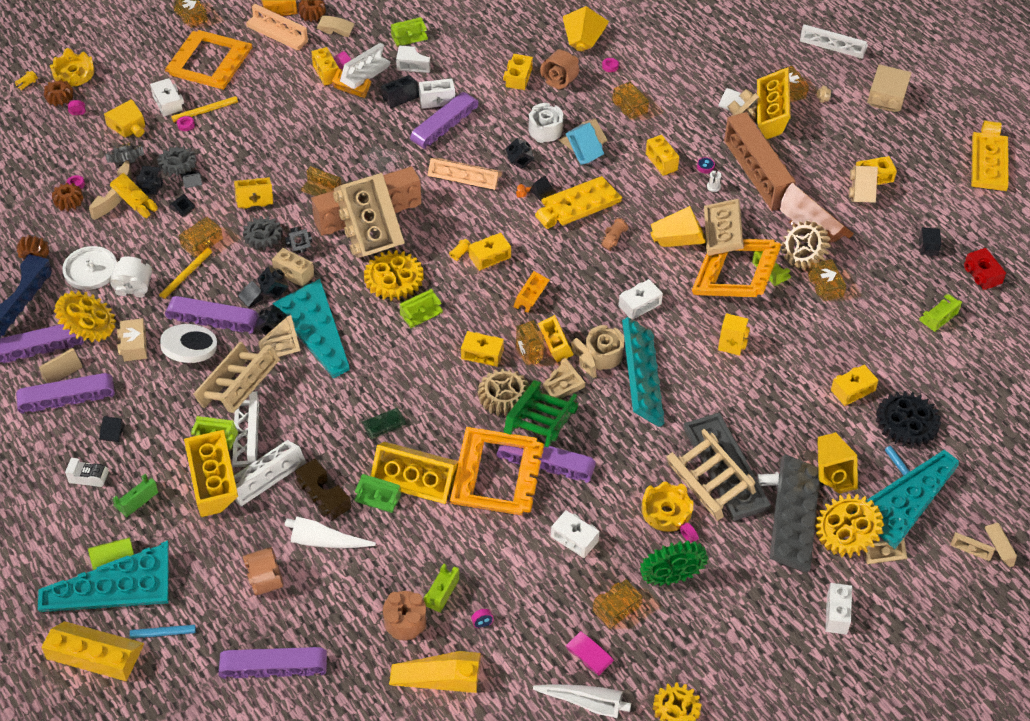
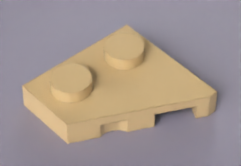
[258,315,301,357]
[542,358,585,399]

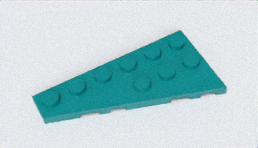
[273,279,350,379]
[853,449,959,549]
[38,540,169,612]

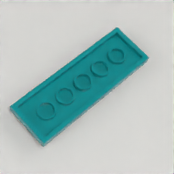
[622,317,665,427]

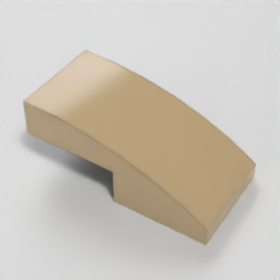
[317,16,355,37]
[571,338,596,378]

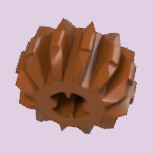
[298,0,326,22]
[44,79,73,107]
[52,182,84,212]
[16,235,49,261]

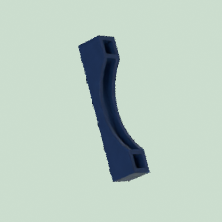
[0,254,52,338]

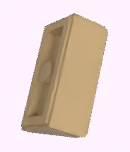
[39,348,82,383]
[985,523,1017,567]
[950,532,995,561]
[862,538,907,564]

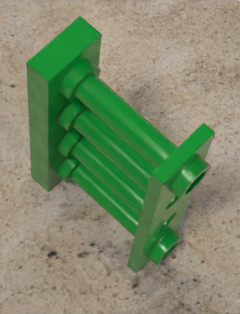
[504,380,578,448]

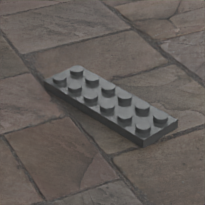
[683,412,771,521]
[769,454,819,572]

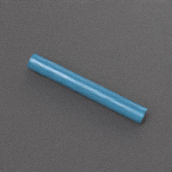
[885,446,910,476]
[130,624,196,639]

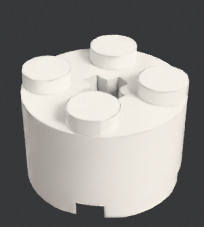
[529,103,563,143]
[110,257,152,298]

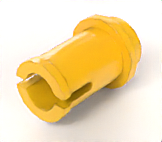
[15,71,38,90]
[449,239,471,261]

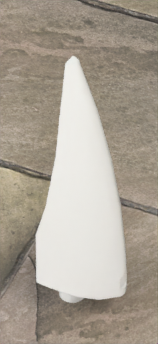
[285,517,376,548]
[533,684,631,718]

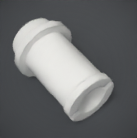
[707,171,721,192]
[757,472,779,488]

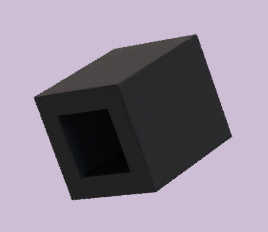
[919,227,942,256]

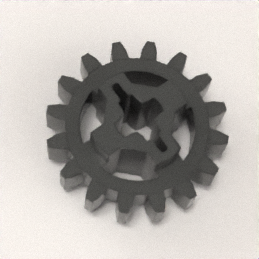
[105,143,144,165]
[157,146,197,176]
[243,216,283,250]

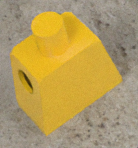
[104,99,146,138]

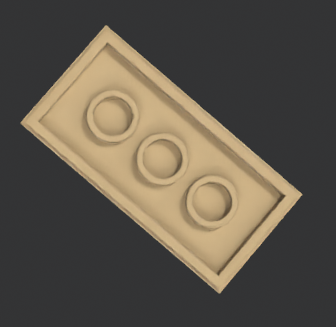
[704,199,744,256]

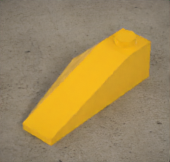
[389,651,481,693]

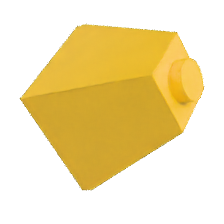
[563,6,609,52]
[650,206,706,247]
[818,432,858,494]

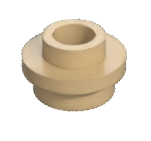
[817,86,831,103]

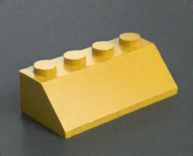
[757,67,791,139]
[184,430,238,517]
[371,442,459,504]
[41,621,144,681]

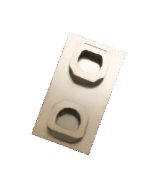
[727,89,759,119]

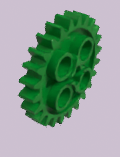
[640,540,709,587]

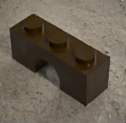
[295,459,351,521]

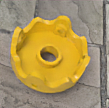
[50,48,94,87]
[641,482,693,532]

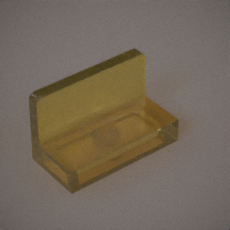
[301,166,341,196]

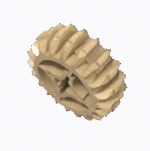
[781,220,831,270]
[478,368,529,417]

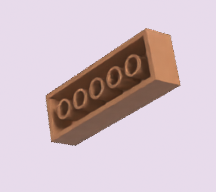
[724,112,796,211]
[311,166,421,236]

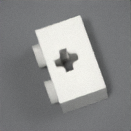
[150,78,184,117]
[419,79,455,109]
[619,279,663,320]
[551,510,599,558]
[825,583,852,635]

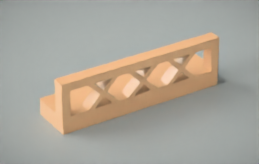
[246,4,308,50]
[428,157,502,190]

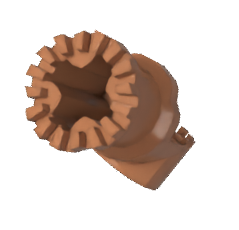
[601,218,629,251]

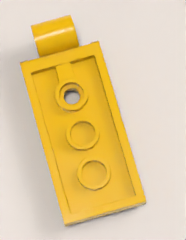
[971,120,1008,191]
[535,176,622,229]

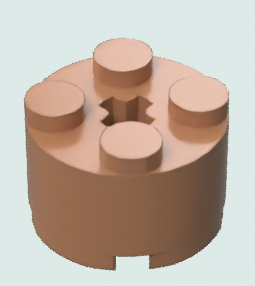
[540,49,579,89]
[243,547,284,596]
[383,591,427,641]

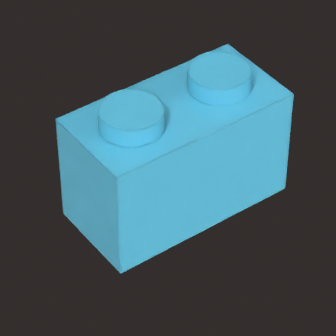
[566,122,604,164]

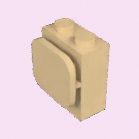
[867,65,912,112]

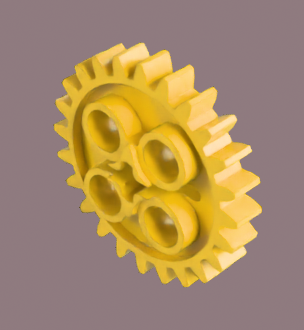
[364,250,424,301]
[54,290,116,342]
[815,494,884,558]

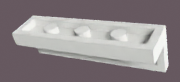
[800,25,868,59]
[340,43,390,89]
[232,391,259,467]
[234,440,306,506]

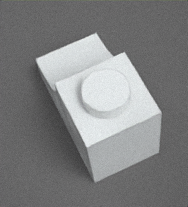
[396,46,431,73]

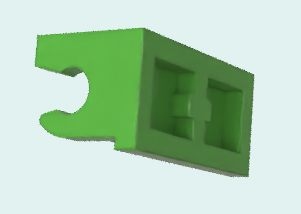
[113,474,158,517]
[355,474,401,513]

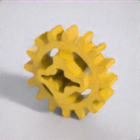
[653,682,702,721]

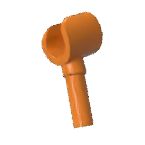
[516,184,531,198]

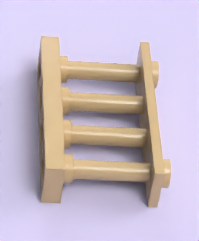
[193,342,280,413]
[666,429,756,521]

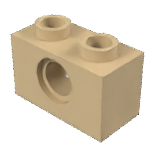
[272,248,314,287]

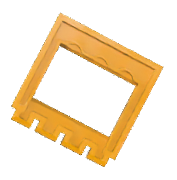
[165,30,252,90]
[692,239,781,297]
[450,427,544,516]

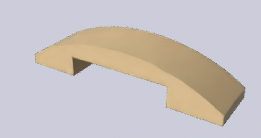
[89,160,132,220]

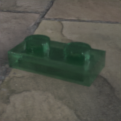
[362,407,406,440]

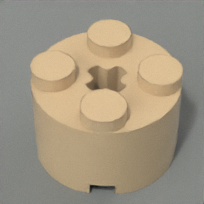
[586,325,624,370]

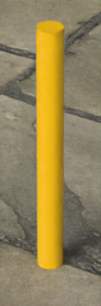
[171,96,238,122]
[159,248,212,299]

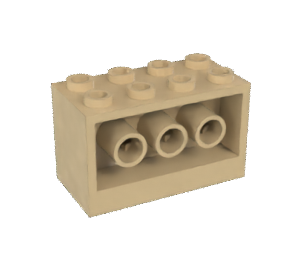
[333,173,405,258]

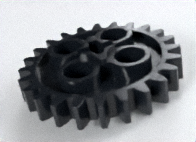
[876,391,941,448]

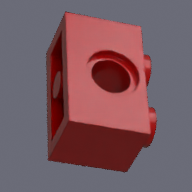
[964,248,1006,290]

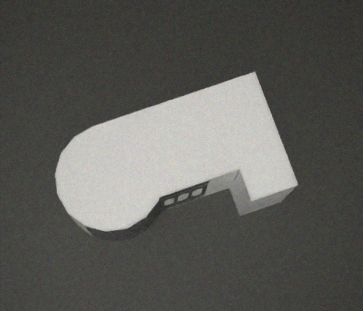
[65,458,109,487]

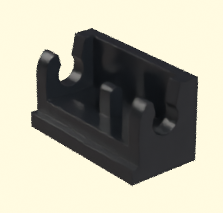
[380,75,419,109]

